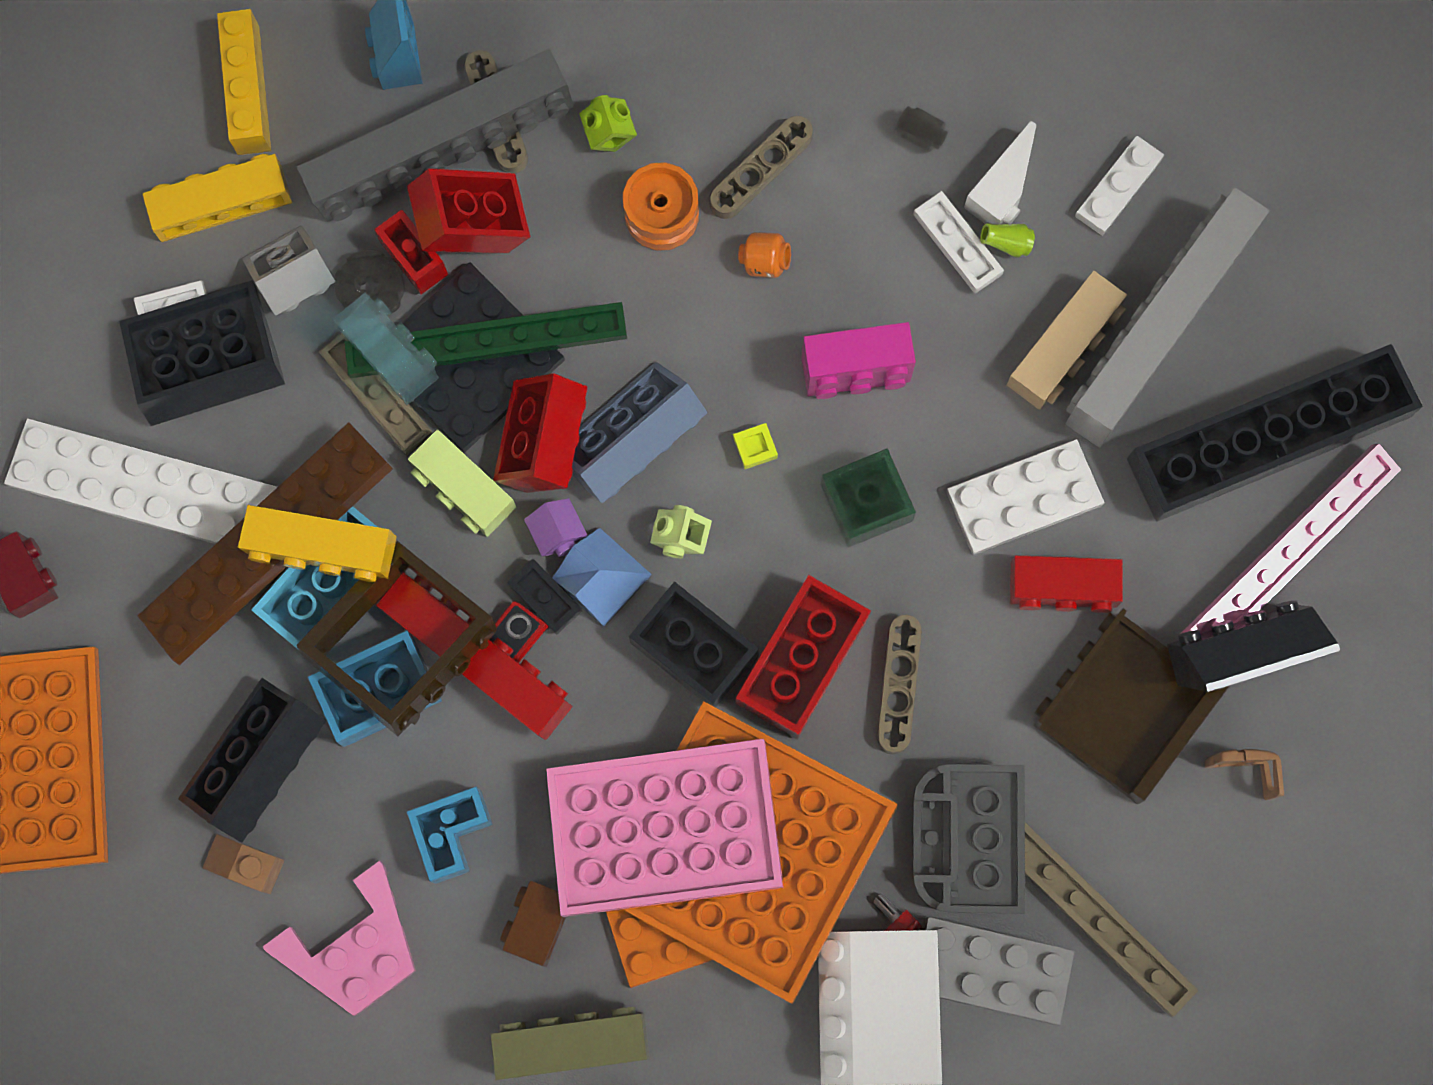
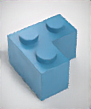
[407,786,493,884]

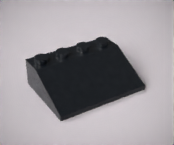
[119,280,285,426]

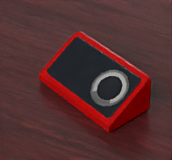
[489,601,548,663]

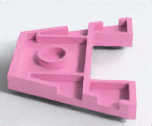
[263,861,416,1016]

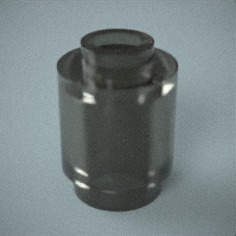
[895,106,948,153]

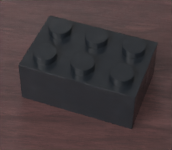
[629,581,759,707]

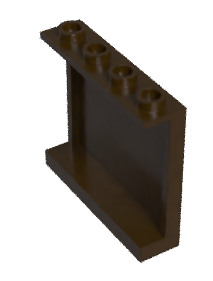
[1033,608,1229,804]

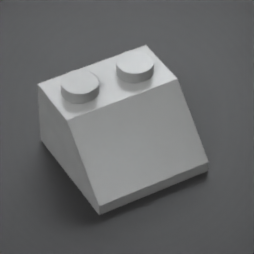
[242,225,336,316]

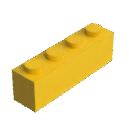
[217,9,271,155]
[142,154,293,242]
[238,505,397,582]

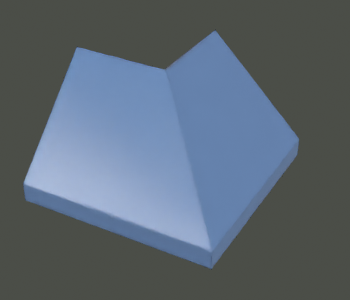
[553,528,652,627]

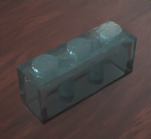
[333,292,439,405]

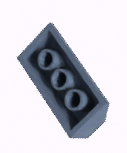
[572,362,708,503]

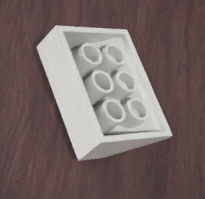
[818,930,942,1085]

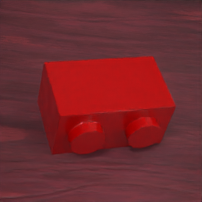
[374,209,448,294]

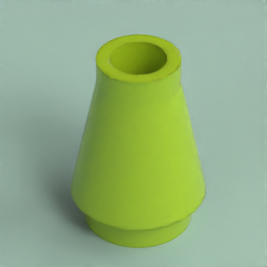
[980,223,1035,258]

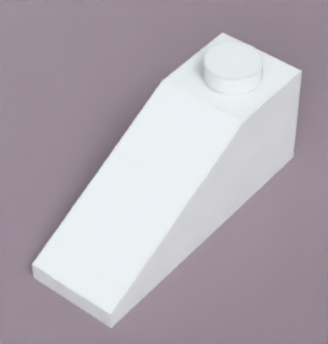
[964,121,1036,224]

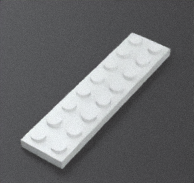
[4,418,277,544]

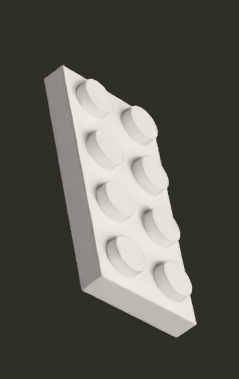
[946,439,1105,555]

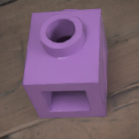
[524,498,587,557]

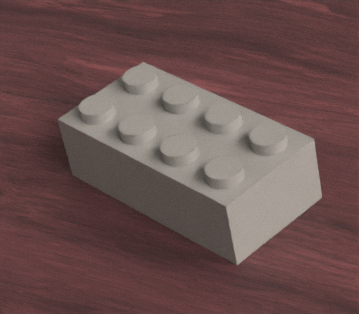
[923,917,1075,1025]

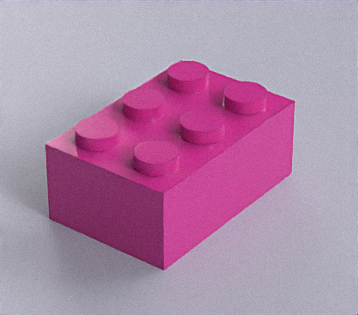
[801,322,916,399]

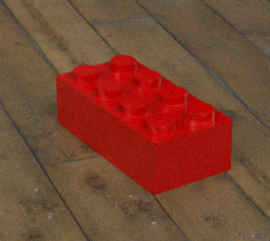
[736,575,871,740]

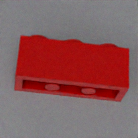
[1010,555,1123,613]

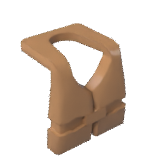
[1204,749,1284,800]

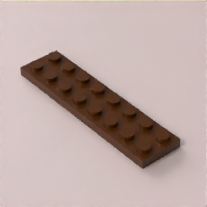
[137,422,393,666]

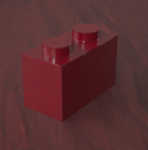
[0,531,58,619]

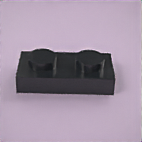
[507,559,582,635]

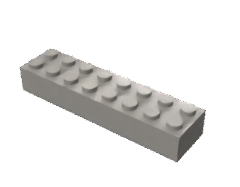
[1065,187,1270,448]

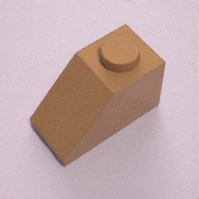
[203,834,285,894]

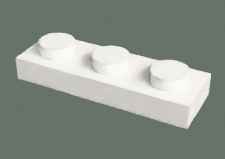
[1075,136,1164,236]
[913,191,1004,294]

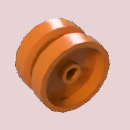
[623,162,699,250]

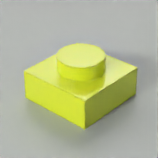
[733,423,778,470]

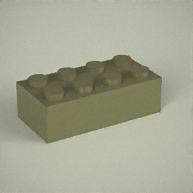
[491,1007,650,1080]

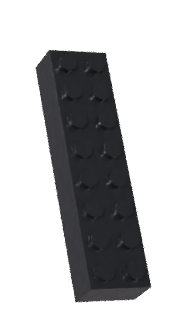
[1127,344,1423,522]

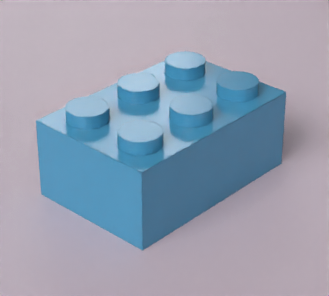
[308,631,442,747]

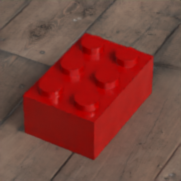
[407,168,531,253]
[493,373,588,493]

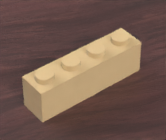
[1006,271,1127,410]

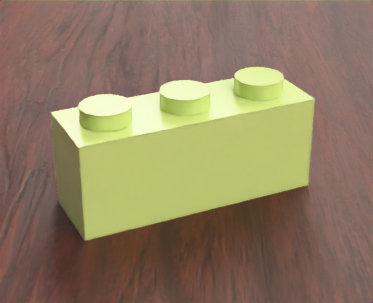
[408,429,516,537]

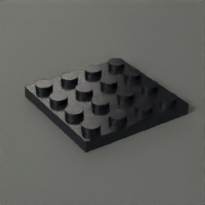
[386,262,565,453]

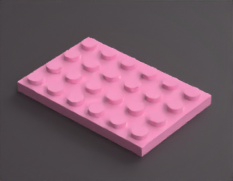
[546,739,784,917]

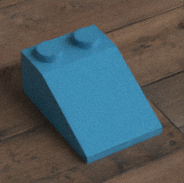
[365,0,423,90]

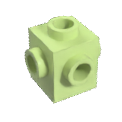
[650,505,712,559]

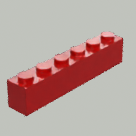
[376,572,573,740]

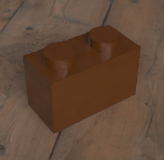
[500,880,566,967]

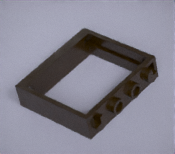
[296,541,497,737]

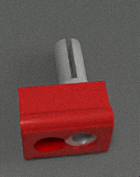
[874,894,923,931]

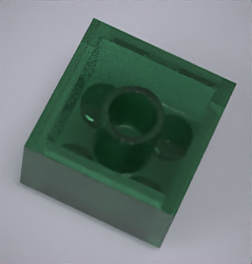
[820,448,916,548]

